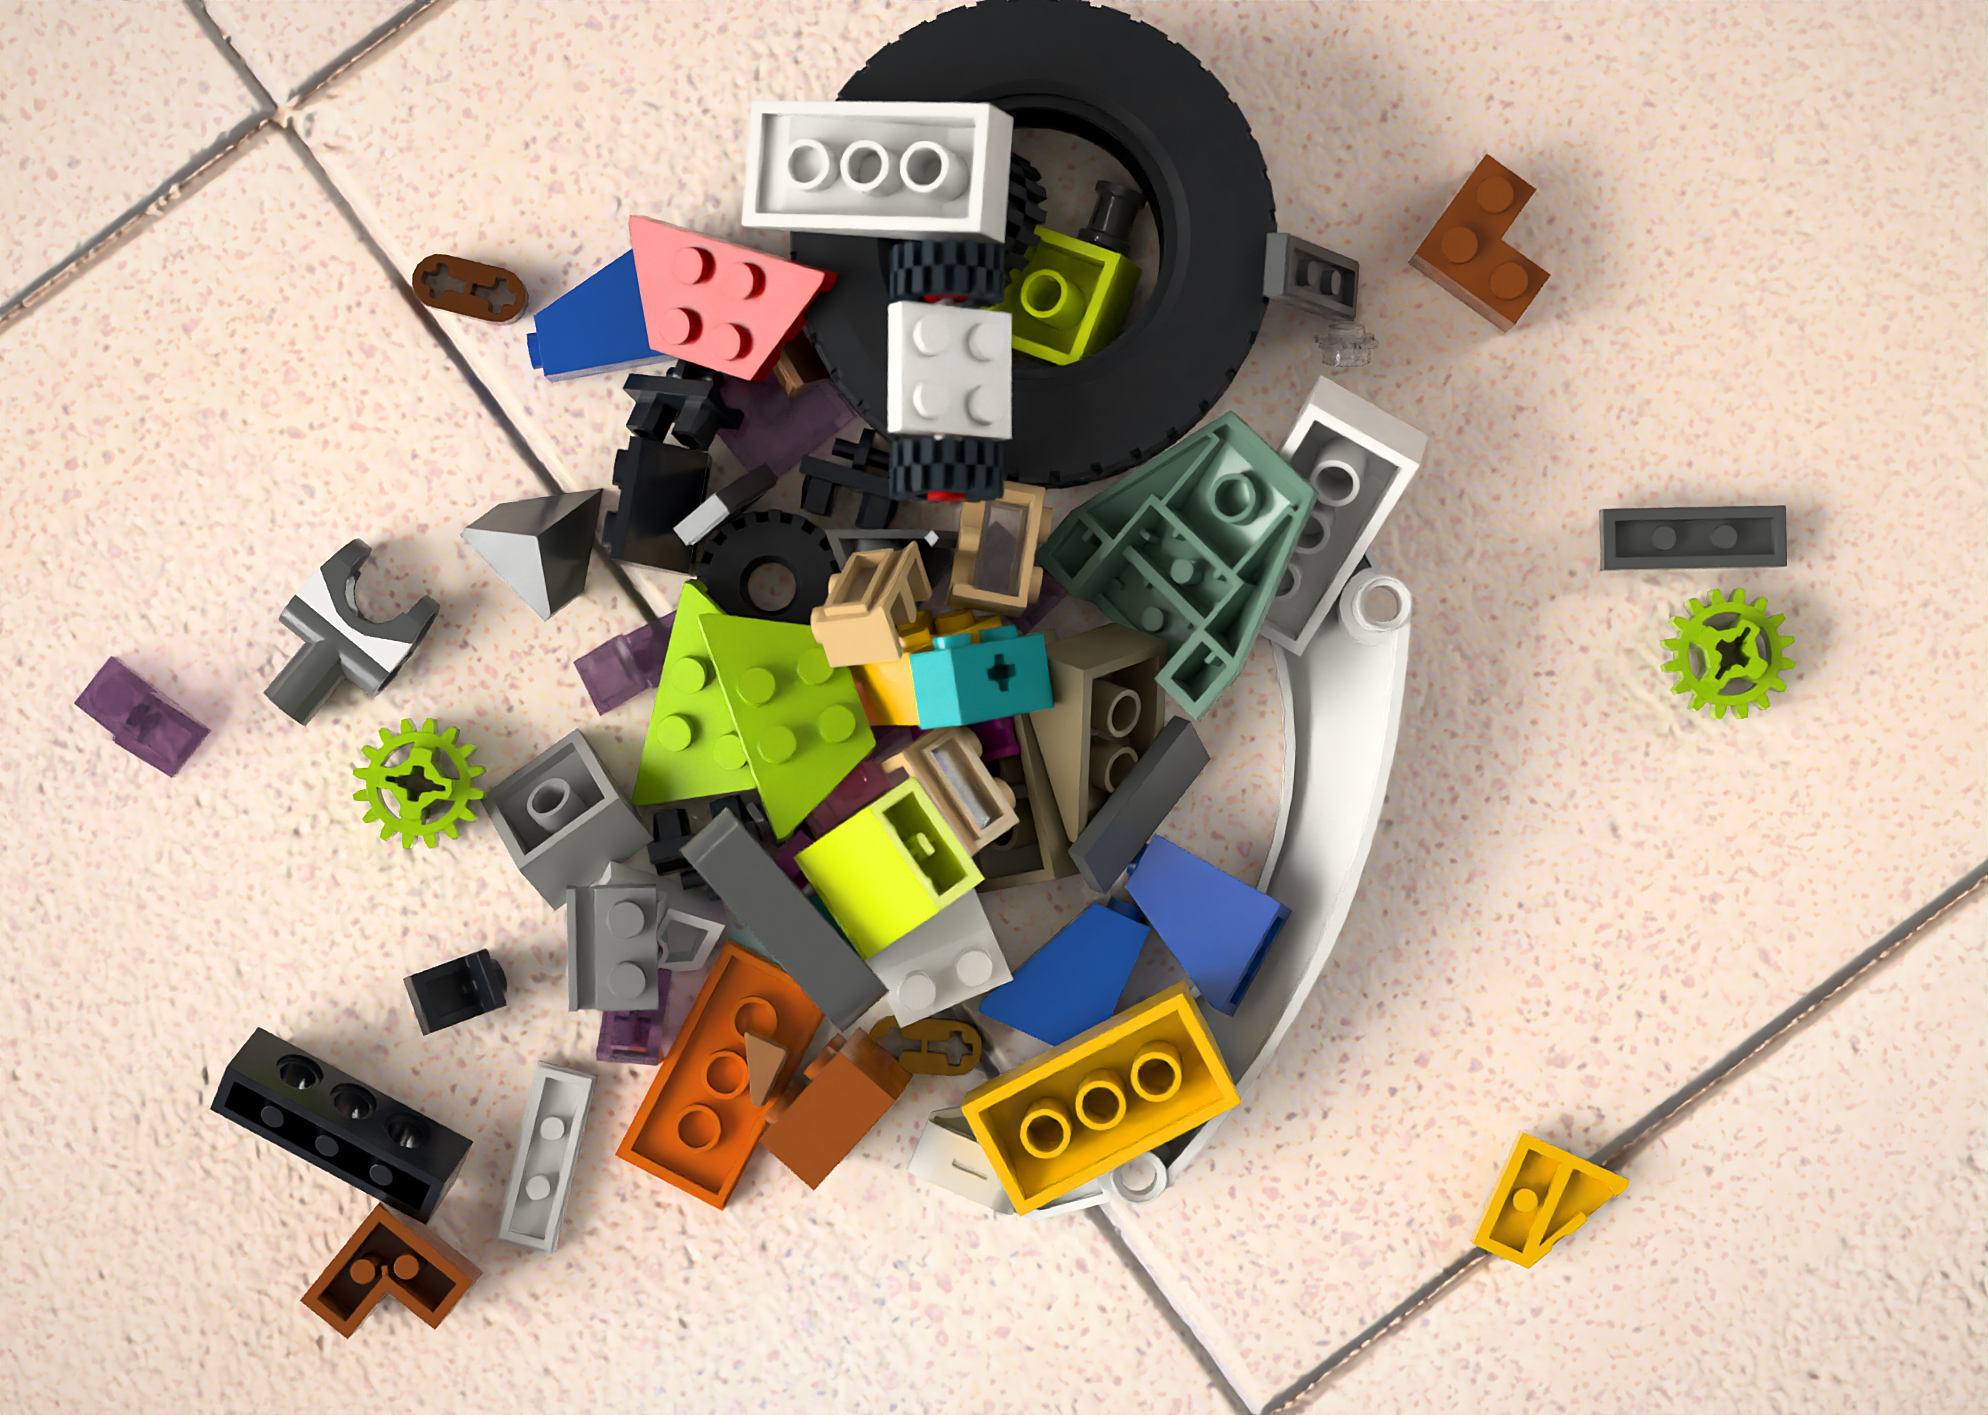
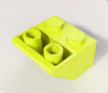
[793,775,985,961]

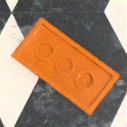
[615,938,825,1211]

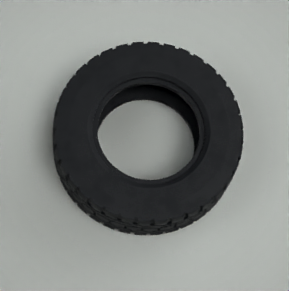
[790,0,1277,490]

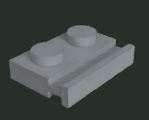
[566,884,658,1012]

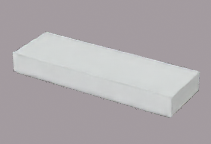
[494,1061,599,1254]

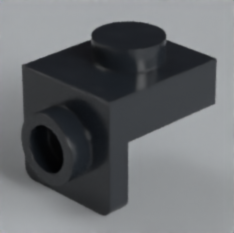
[403,948,507,1036]

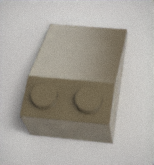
[1029,622,1168,842]

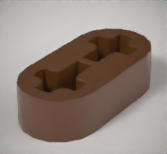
[412,254,529,326]

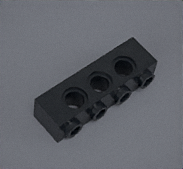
[210,1027,474,1225]

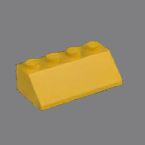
[961,980,1242,1217]

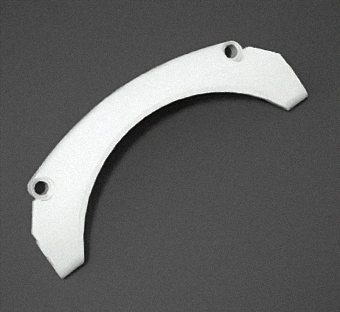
[906,546,1412,1222]

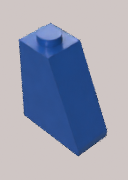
[527,249,679,382]
[1125,833,1292,1017]
[978,896,1151,1047]

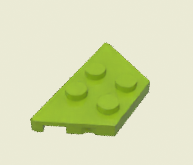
[631,578,757,806]
[698,613,877,843]

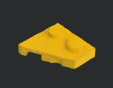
[1470,1130,1630,1269]

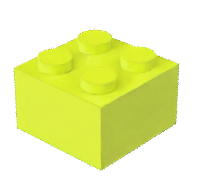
[978,225,1143,367]

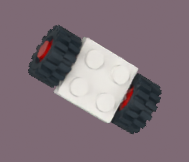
[888,239,1011,504]

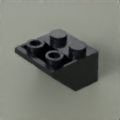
[602,436,713,577]

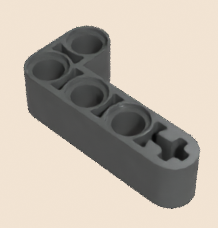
[680,807,889,1033]

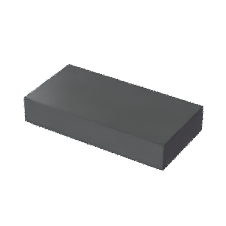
[673,462,778,545]

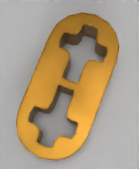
[869,1015,982,1076]

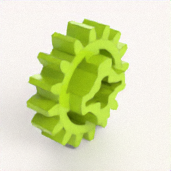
[1660,588,1796,720]
[352,718,487,849]

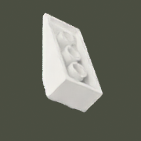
[742,100,1013,244]
[1259,376,1429,656]
[809,747,1013,1028]

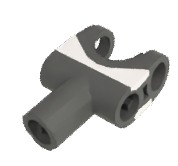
[263,538,440,727]

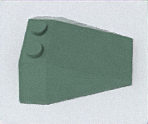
[1034,410,1319,721]

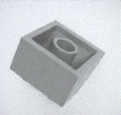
[480,728,655,911]

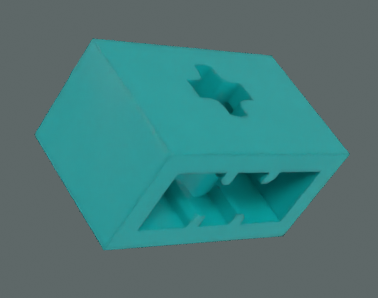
[909,625,1054,730]

